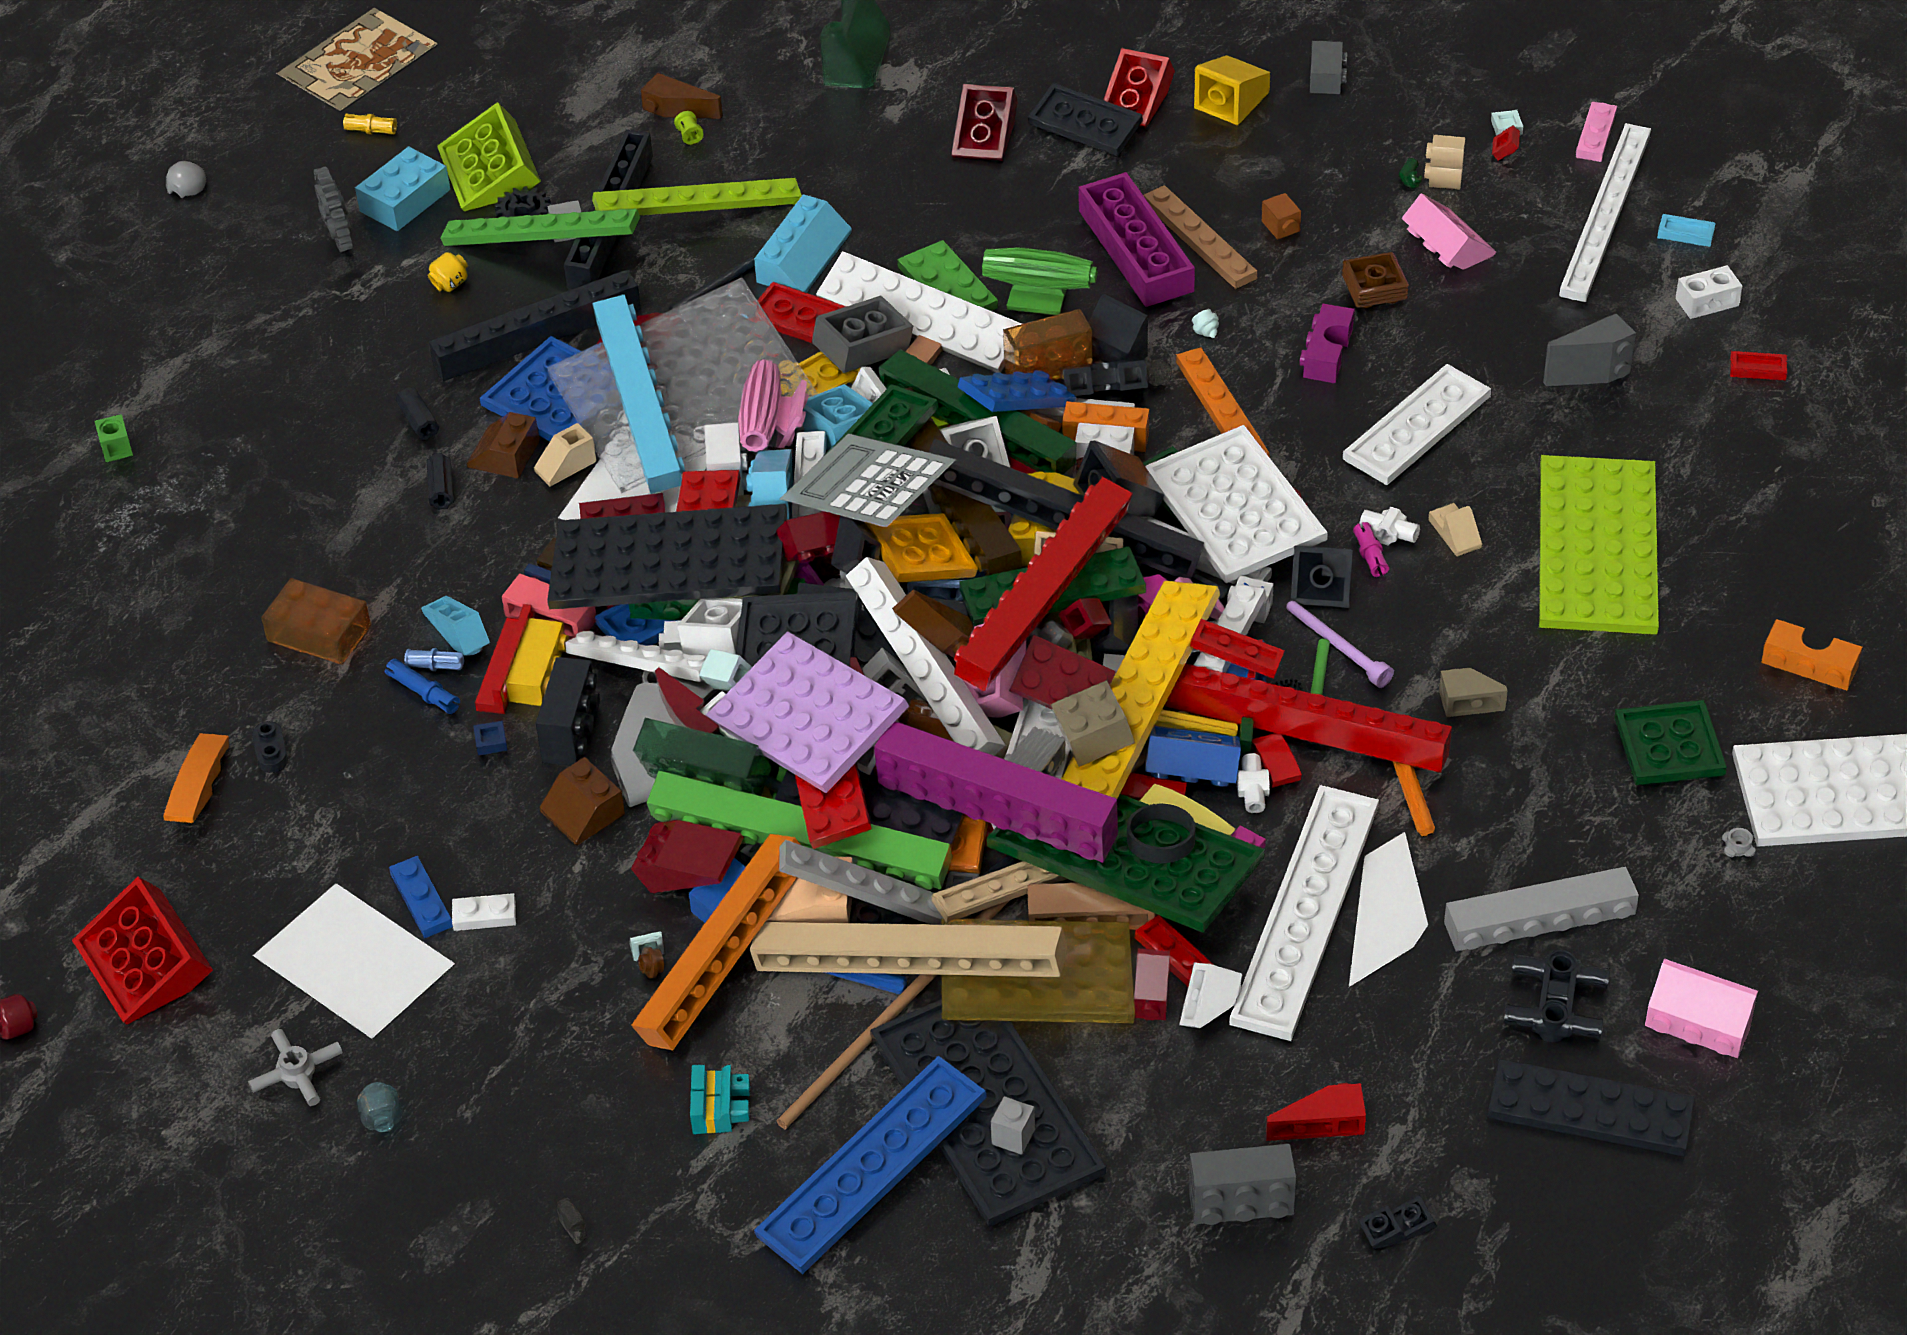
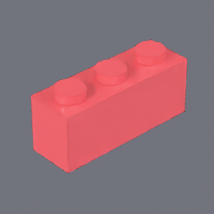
[502,574,596,639]

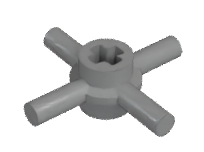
[248,1029,343,1106]

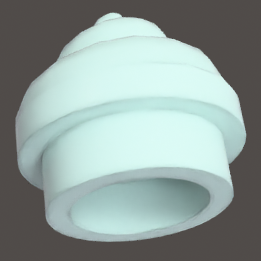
[1192,309,1219,338]

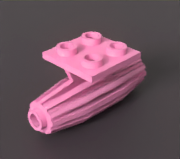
[738,359,809,452]

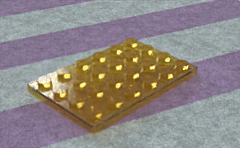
[941,919,1135,1023]

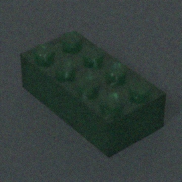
[633,717,771,796]

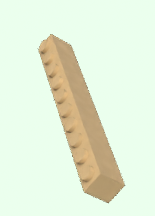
[750,922,1068,977]

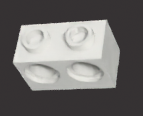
[1675,265,1742,319]

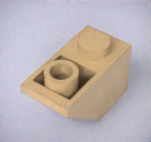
[534,423,596,486]

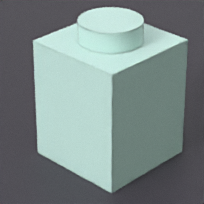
[699,649,752,692]

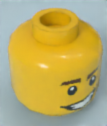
[428,252,468,292]

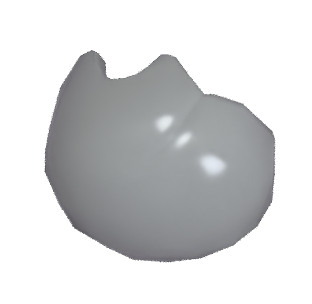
[166,161,206,198]

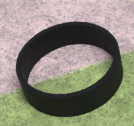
[1127,803,1195,863]

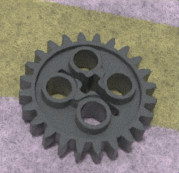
[314,166,353,252]

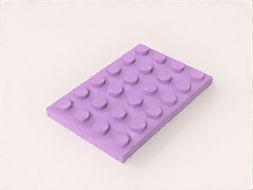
[706,632,909,793]

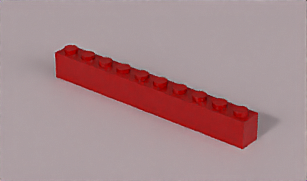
[954,477,1133,692]
[1164,663,1452,773]

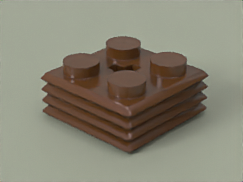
[1342,252,1409,308]

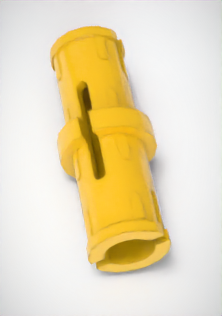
[343,113,397,135]

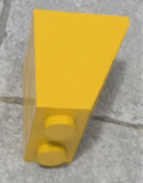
[1194,55,1270,125]

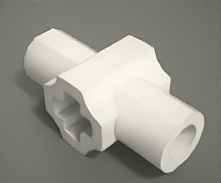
[1360,507,1420,545]
[1237,753,1270,813]

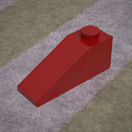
[1266,1083,1366,1141]

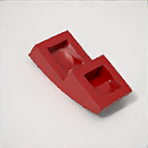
[1252,733,1302,788]

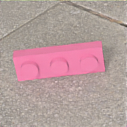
[1576,102,1617,162]

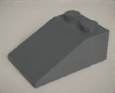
[1543,314,1636,386]

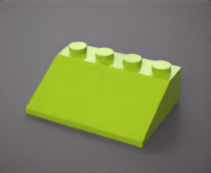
[437,102,541,211]

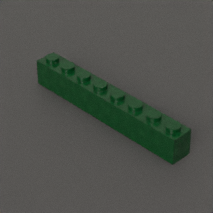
[879,349,1077,475]

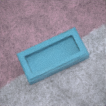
[1657,214,1716,247]

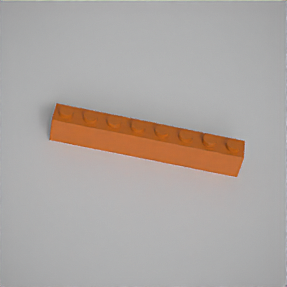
[631,834,801,1050]

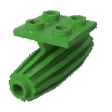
[982,247,1098,316]

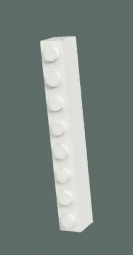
[846,557,1006,755]

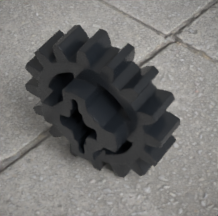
[495,186,551,218]

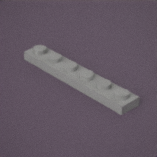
[779,840,948,925]

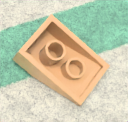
[765,857,853,923]

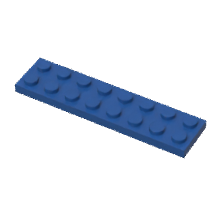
[754,1056,987,1274]

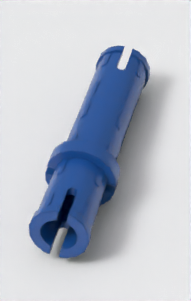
[385,658,460,714]

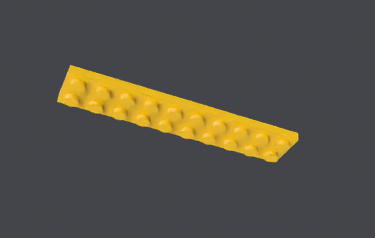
[1062,581,1220,799]

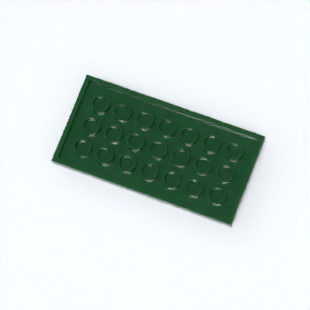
[987,794,1265,933]

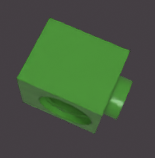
[94,414,133,462]

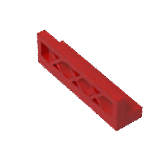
[475,604,534,714]

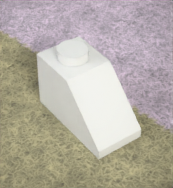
[1179,963,1242,1028]

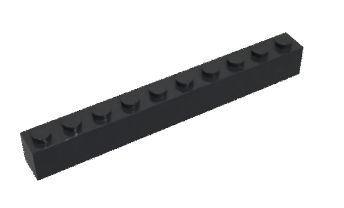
[928,439,1205,580]

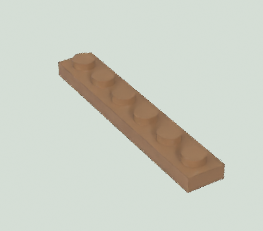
[1143,185,1257,289]

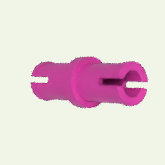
[1353,522,1389,577]

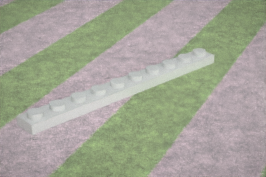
[1559,123,1651,302]

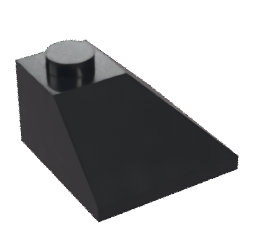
[1291,546,1353,607]

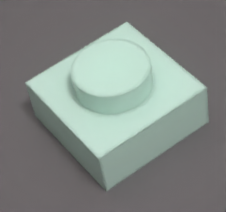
[1491,110,1523,136]

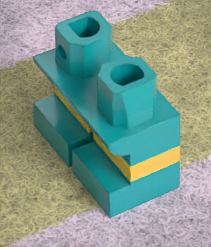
[690,1065,750,1134]

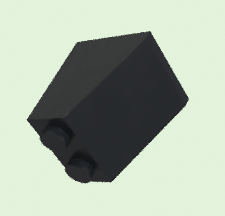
[1073,440,1165,517]

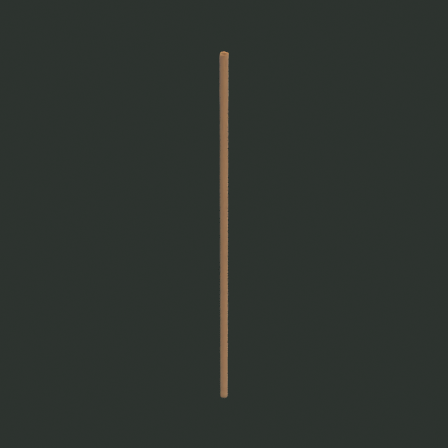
[777,710,1189,1129]

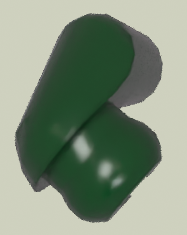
[1399,158,1422,189]

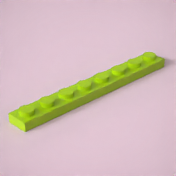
[592,178,802,215]

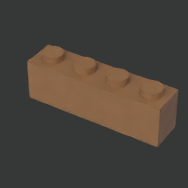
[1027,882,1154,932]

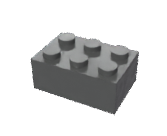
[812,296,914,373]
[1189,1144,1296,1225]

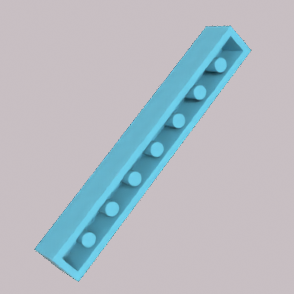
[593,295,686,494]

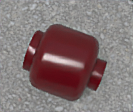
[0,994,37,1040]

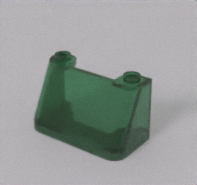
[820,0,890,88]

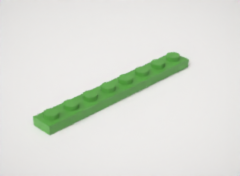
[441,209,640,246]

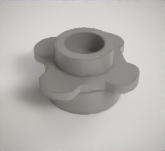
[1722,828,1755,857]

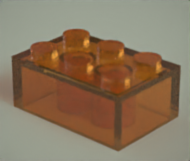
[1003,309,1092,380]
[261,578,371,665]

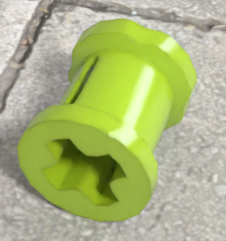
[674,111,704,145]

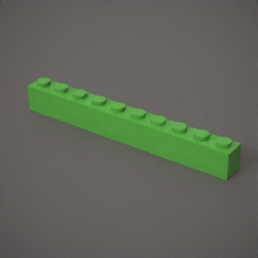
[646,771,953,890]

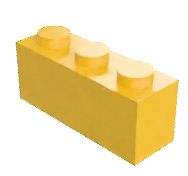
[506,618,569,706]

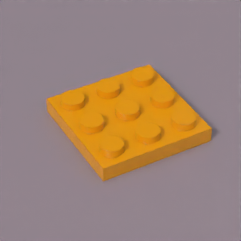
[865,513,978,582]

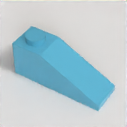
[421,596,490,656]

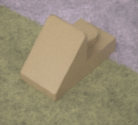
[1429,503,1482,557]

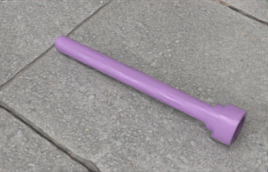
[1287,601,1394,688]

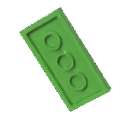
[897,240,998,311]

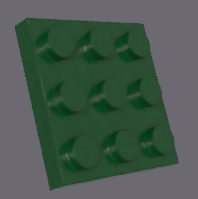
[1614,700,1727,785]

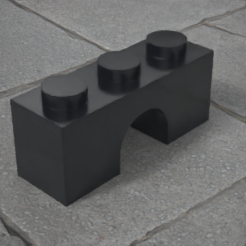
[1059,358,1148,396]

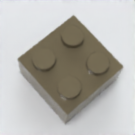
[1051,680,1135,767]

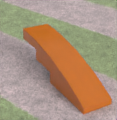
[163,733,229,823]

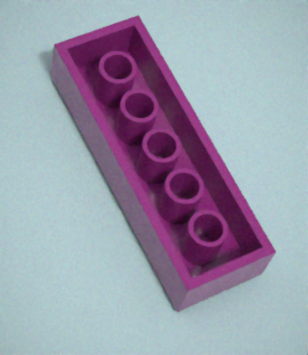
[1079,172,1195,307]

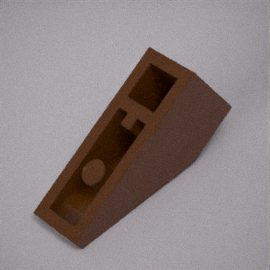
[641,73,723,119]
[892,590,974,658]

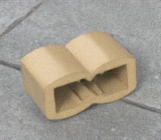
[1424,135,1465,190]

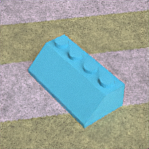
[754,194,852,293]

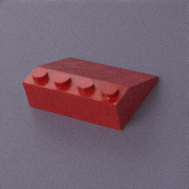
[72,877,213,1024]

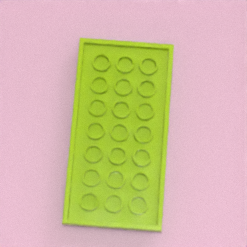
[1539,455,1659,634]

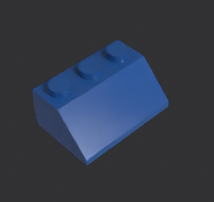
[1145,726,1241,786]

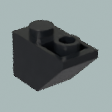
[831,515,881,574]

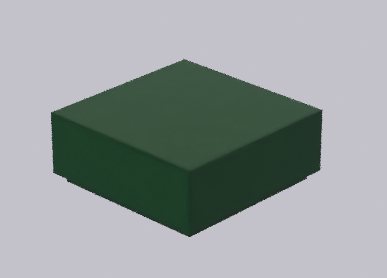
[1238,717,1254,760]

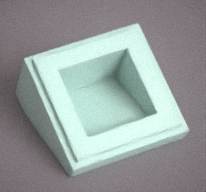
[630,931,665,961]

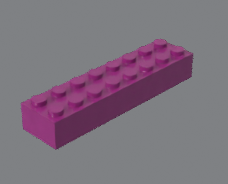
[874,722,1118,863]

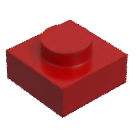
[1492,125,1520,160]

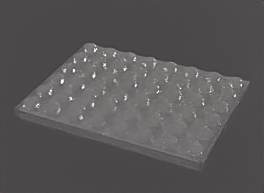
[547,277,818,493]

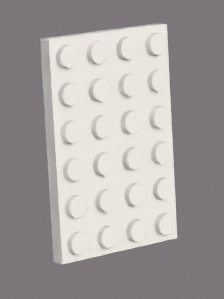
[1145,425,1327,583]
[1732,734,1907,847]

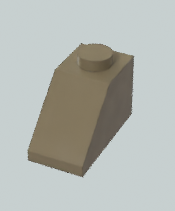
[1439,668,1508,717]

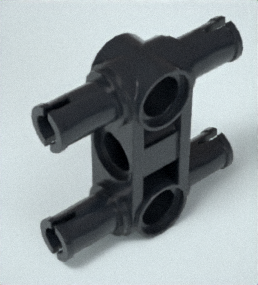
[1504,950,1610,1042]

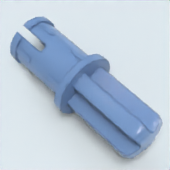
[404,648,464,671]

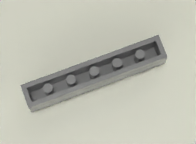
[1444,866,1639,951]

